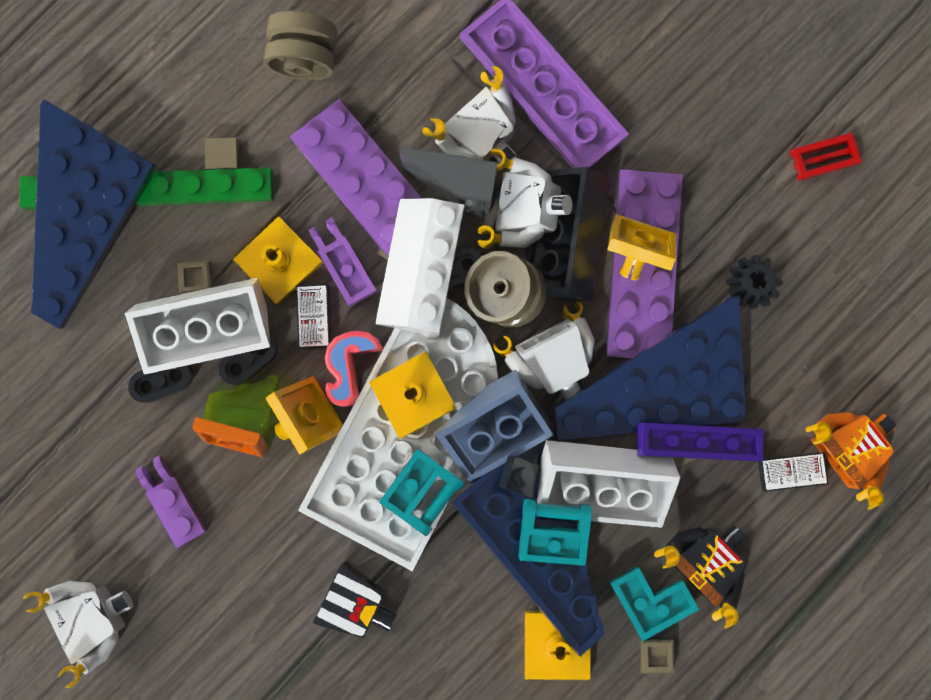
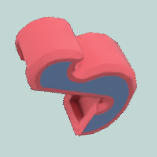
[325,331,383,407]

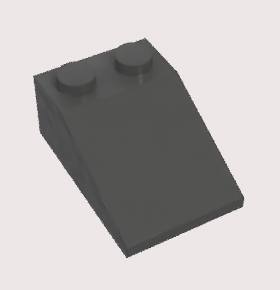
[399,146,498,218]

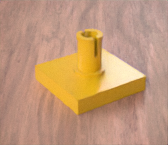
[608,214,677,280]
[233,216,324,306]
[369,351,457,439]
[266,376,343,455]
[525,611,590,680]

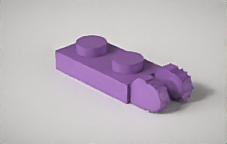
[309,217,377,307]
[135,455,208,549]

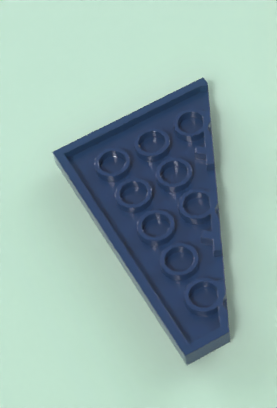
[31,99,156,329]
[553,297,746,440]
[451,437,605,657]

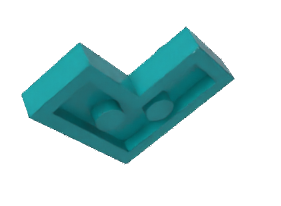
[609,566,699,641]

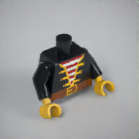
[654,525,748,629]

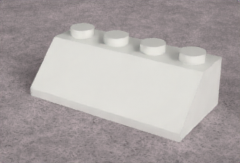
[376,198,464,336]
[125,277,271,374]
[537,440,680,528]

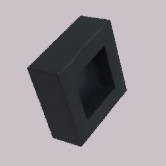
[499,456,541,498]

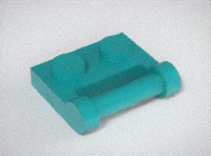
[379,449,465,536]
[518,499,592,566]

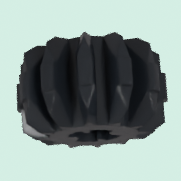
[726,255,784,310]

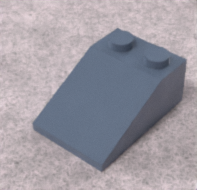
[435,369,554,483]

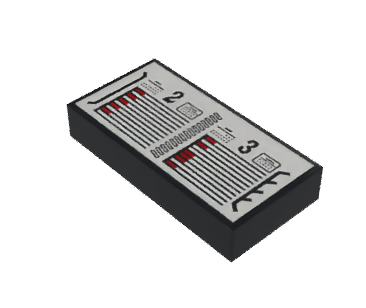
[296,284,331,349]
[758,452,829,492]

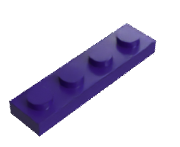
[637,422,763,462]

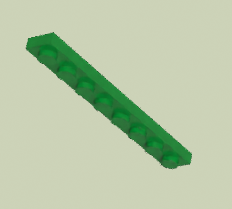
[20,167,273,210]

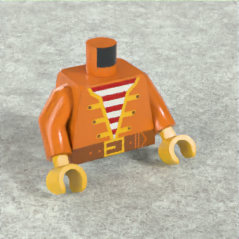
[806,412,896,510]

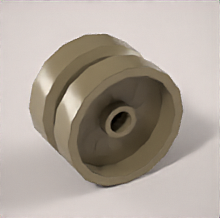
[263,11,337,80]
[464,251,547,327]

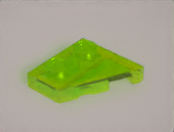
[203,375,279,437]

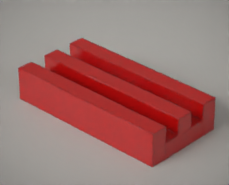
[789,132,862,182]

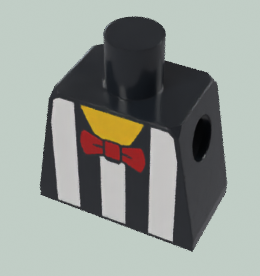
[313,562,397,638]

